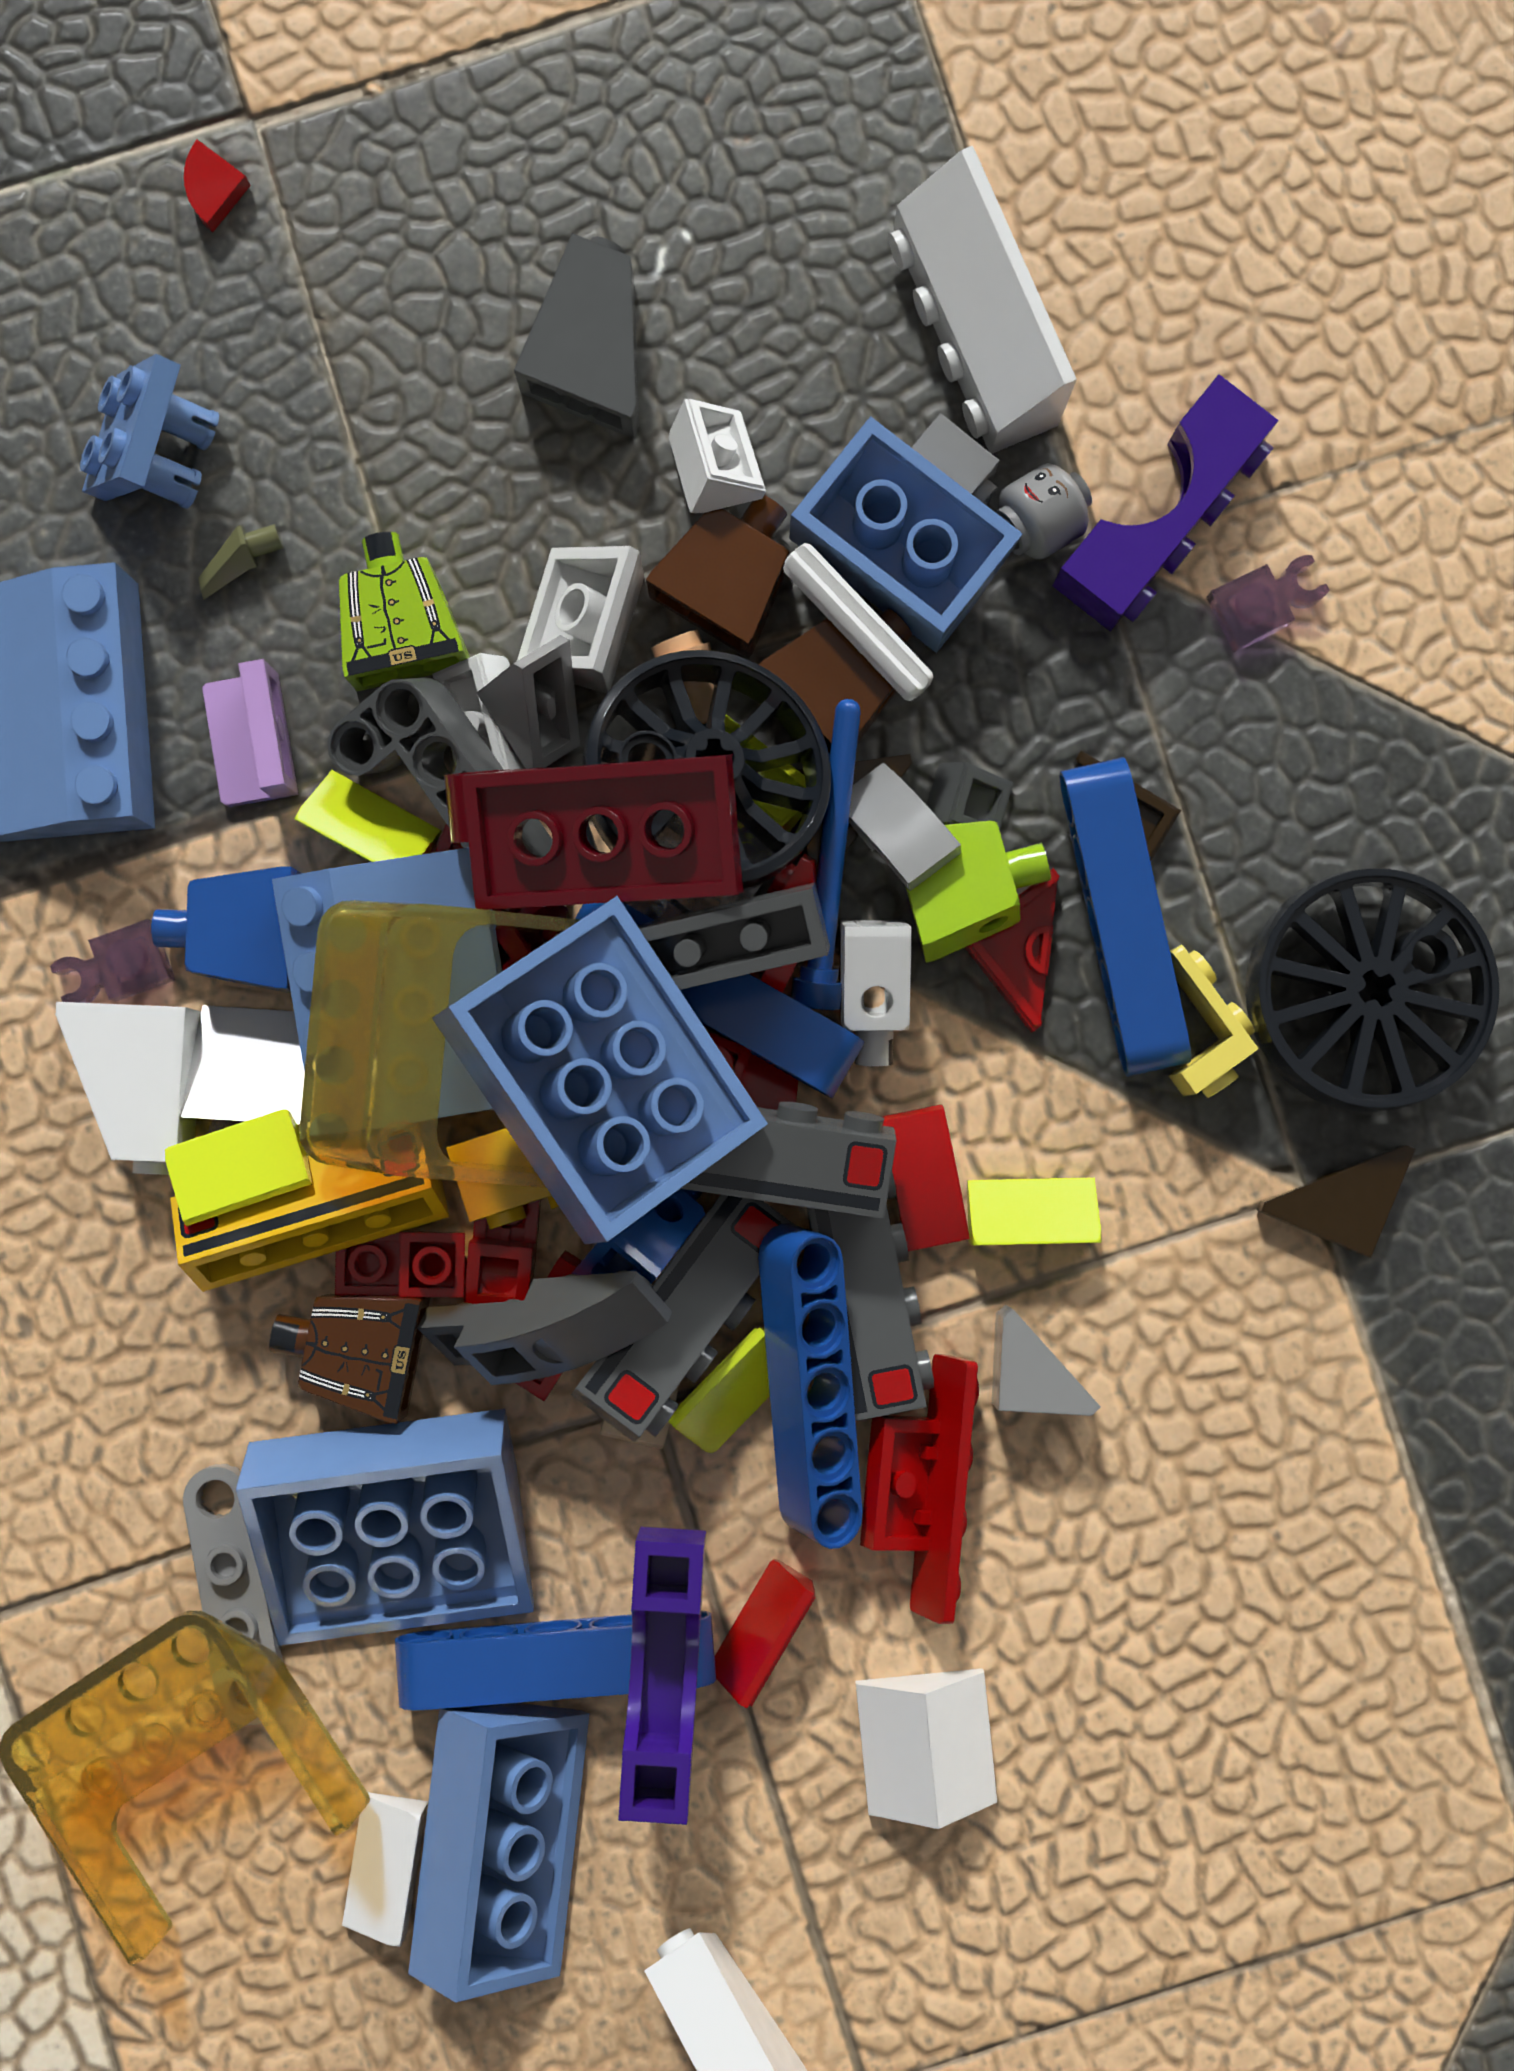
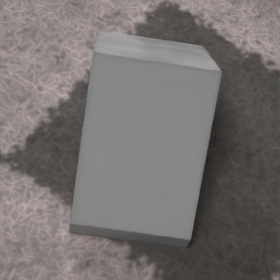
[477,635,580,769]
[992,1305,1101,1416]

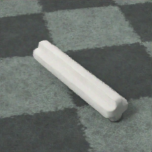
[783,543,933,701]

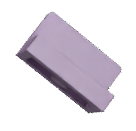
[202,659,298,807]

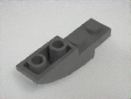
[417,1270,672,1385]

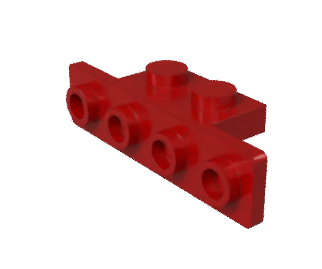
[860,1354,979,1624]

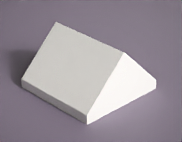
[517,546,644,694]
[855,1668,997,1829]

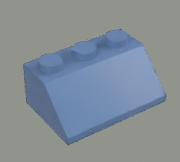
[789,416,1023,653]

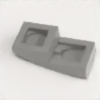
[849,762,961,891]

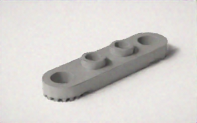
[183,1464,288,1725]

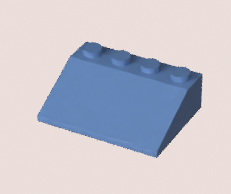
[0,562,155,842]
[272,847,502,1137]
[432,896,768,1244]
[236,1408,534,1646]

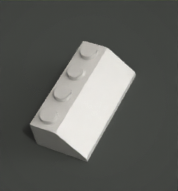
[888,145,1077,454]

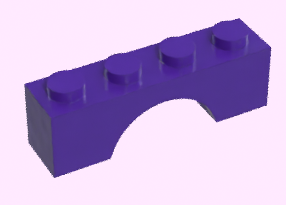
[1052,374,1279,632]
[618,1527,706,1825]

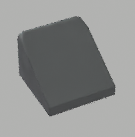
[927,762,1013,830]

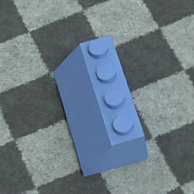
[408,1703,590,2003]

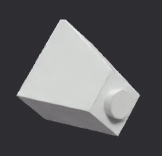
[55,1002,201,1175]
[644,1928,807,2071]

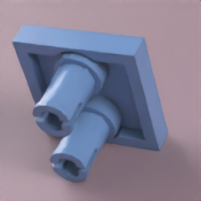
[80,354,219,509]

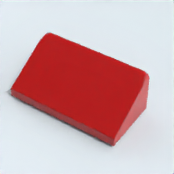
[715,1559,816,1709]

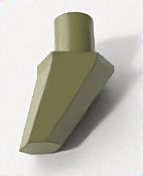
[198,524,284,600]

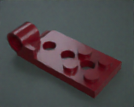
[444,755,743,910]

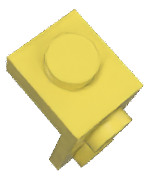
[1169,945,1259,1098]

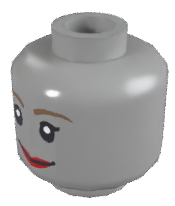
[995,463,1092,560]

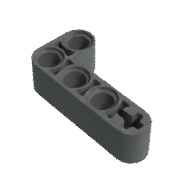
[327,678,553,857]

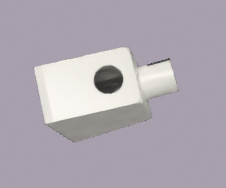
[840,920,911,1066]

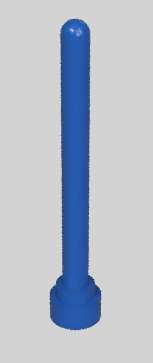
[791,699,861,1010]

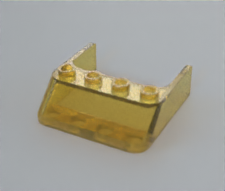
[299,900,580,1188]
[0,1610,370,1966]

